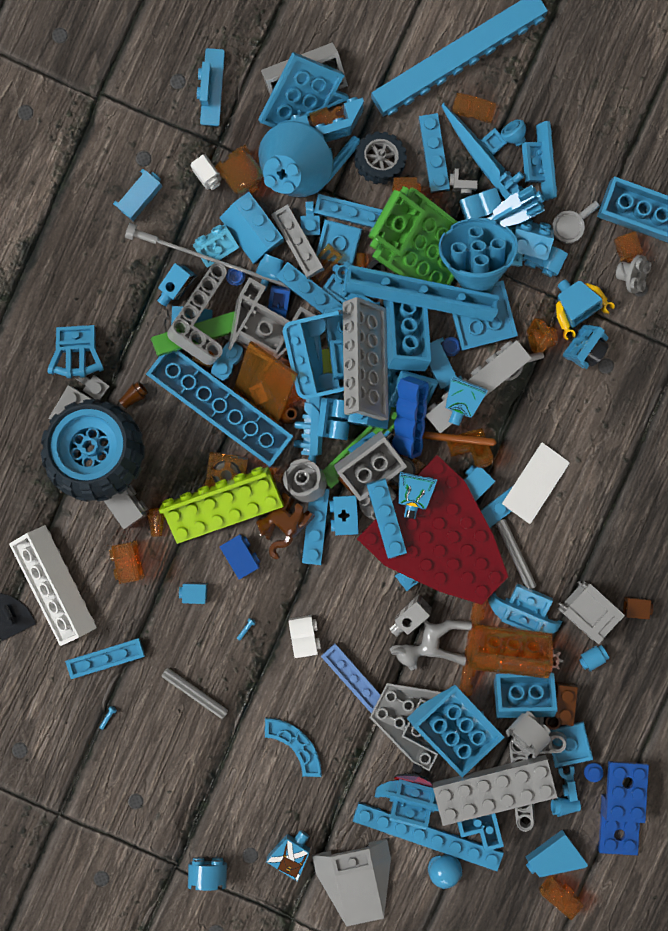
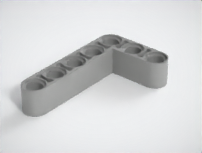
[167,263,227,365]
[510,732,567,832]

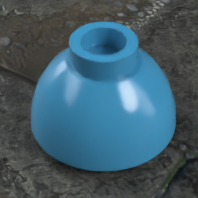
[500,119,526,146]

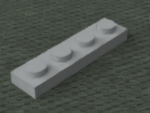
[271,204,325,279]

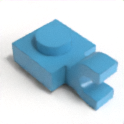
[300,201,320,236]
[558,765,578,802]

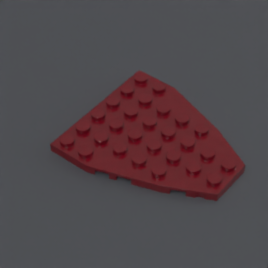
[357,455,508,605]

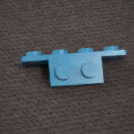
[197,48,225,127]
[522,121,557,201]

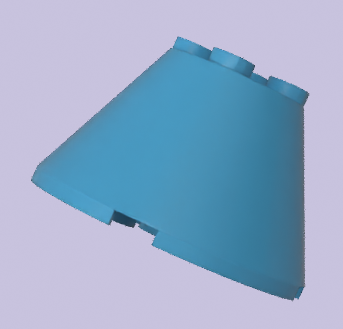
[258,121,333,197]
[439,218,518,292]

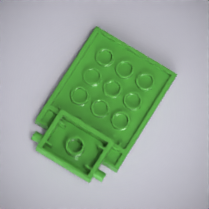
[368,186,457,285]

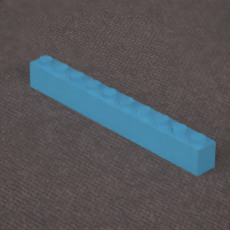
[371,0,548,117]

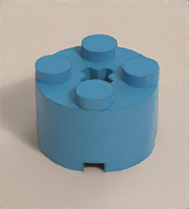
[188,857,227,891]

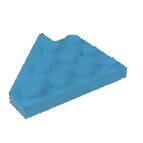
[258,52,349,127]

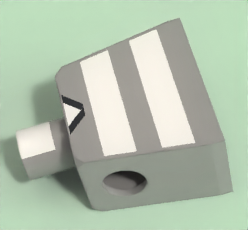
[390,594,432,637]

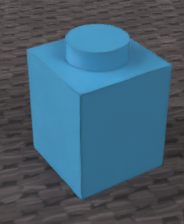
[179,582,208,604]

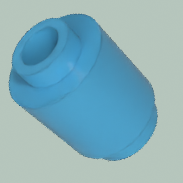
[579,645,609,671]

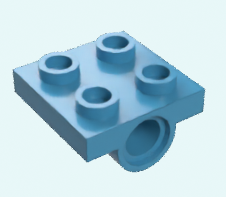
[317,398,350,440]

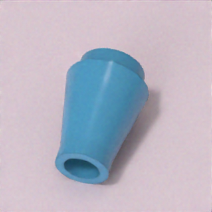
[551,797,581,817]

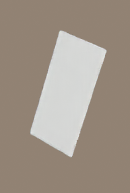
[502,443,569,524]

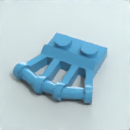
[48,325,104,379]

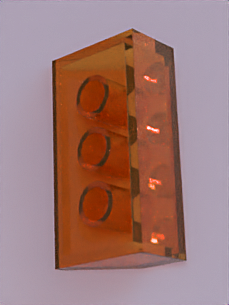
[471,624,553,679]

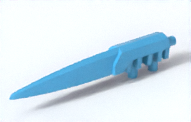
[442,103,524,200]
[294,335,324,464]

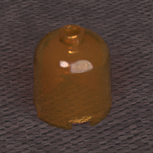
[215,145,263,194]

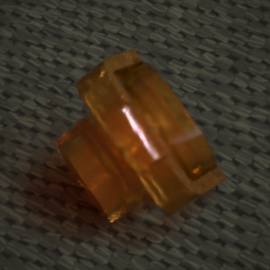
[527,318,558,353]

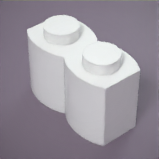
[190,154,221,190]
[288,615,321,658]

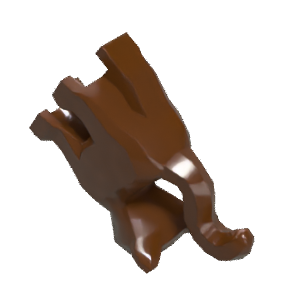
[256,492,315,559]

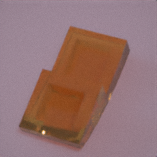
[452,93,496,123]

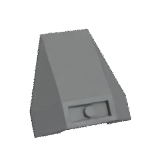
[369,683,442,771]
[312,839,391,926]

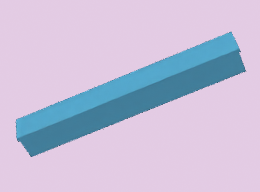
[343,265,499,322]

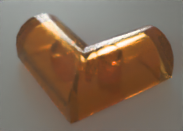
[446,428,493,468]

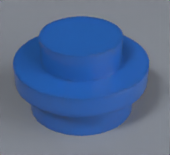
[226,268,245,286]
[442,337,461,356]
[584,763,603,782]

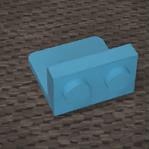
[514,219,554,260]

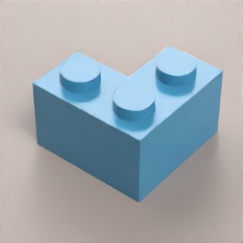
[457,813,504,851]

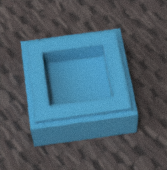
[480,128,507,155]

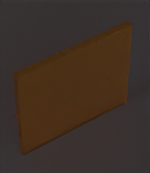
[233,341,298,423]

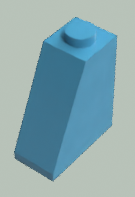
[525,830,588,878]

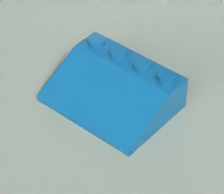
[407,685,505,777]

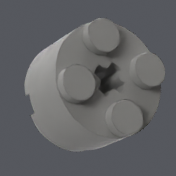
[283,459,327,502]
[506,711,551,758]

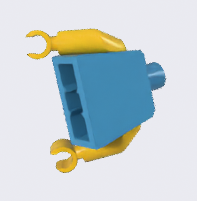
[556,279,615,340]

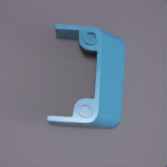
[283,310,344,399]

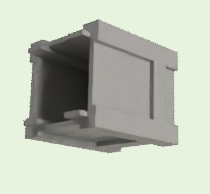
[558,581,625,644]

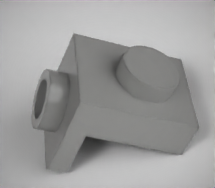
[449,168,478,195]

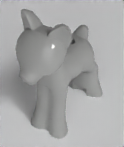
[390,620,472,671]

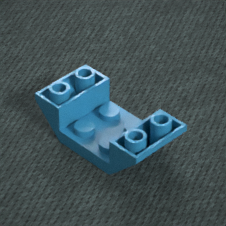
[288,97,364,142]

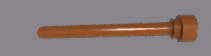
[422,431,496,446]

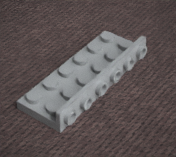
[343,297,389,421]

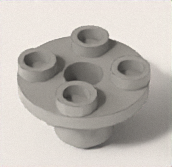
[616,255,651,294]

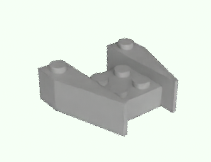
[228,277,316,371]

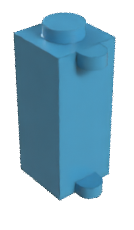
[113,169,163,221]
[428,337,463,391]

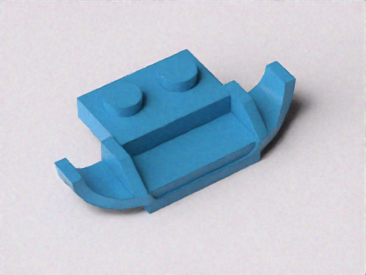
[488,583,562,636]
[375,779,439,830]

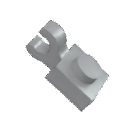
[75,375,110,400]

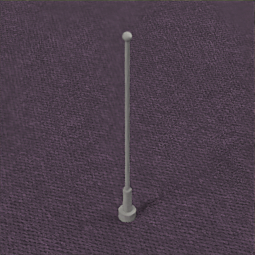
[125,223,288,288]

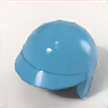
[428,854,462,889]

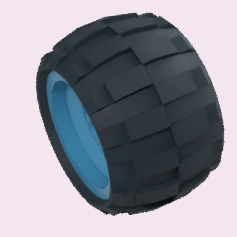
[40,399,145,502]

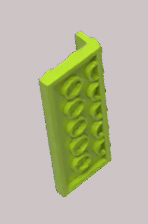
[159,467,284,544]

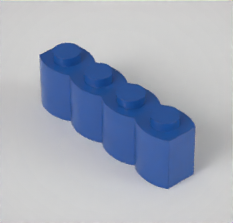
[392,376,429,459]

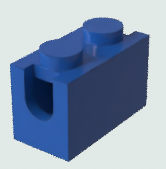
[219,534,261,579]

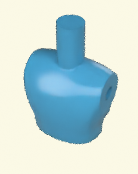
[256,253,284,291]

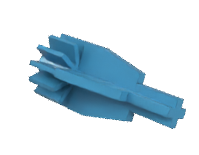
[487,185,545,228]

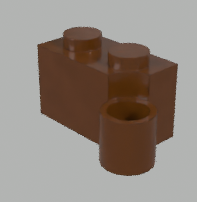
[544,682,578,730]

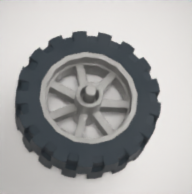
[354,131,407,184]

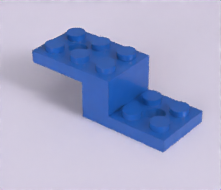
[598,761,649,855]

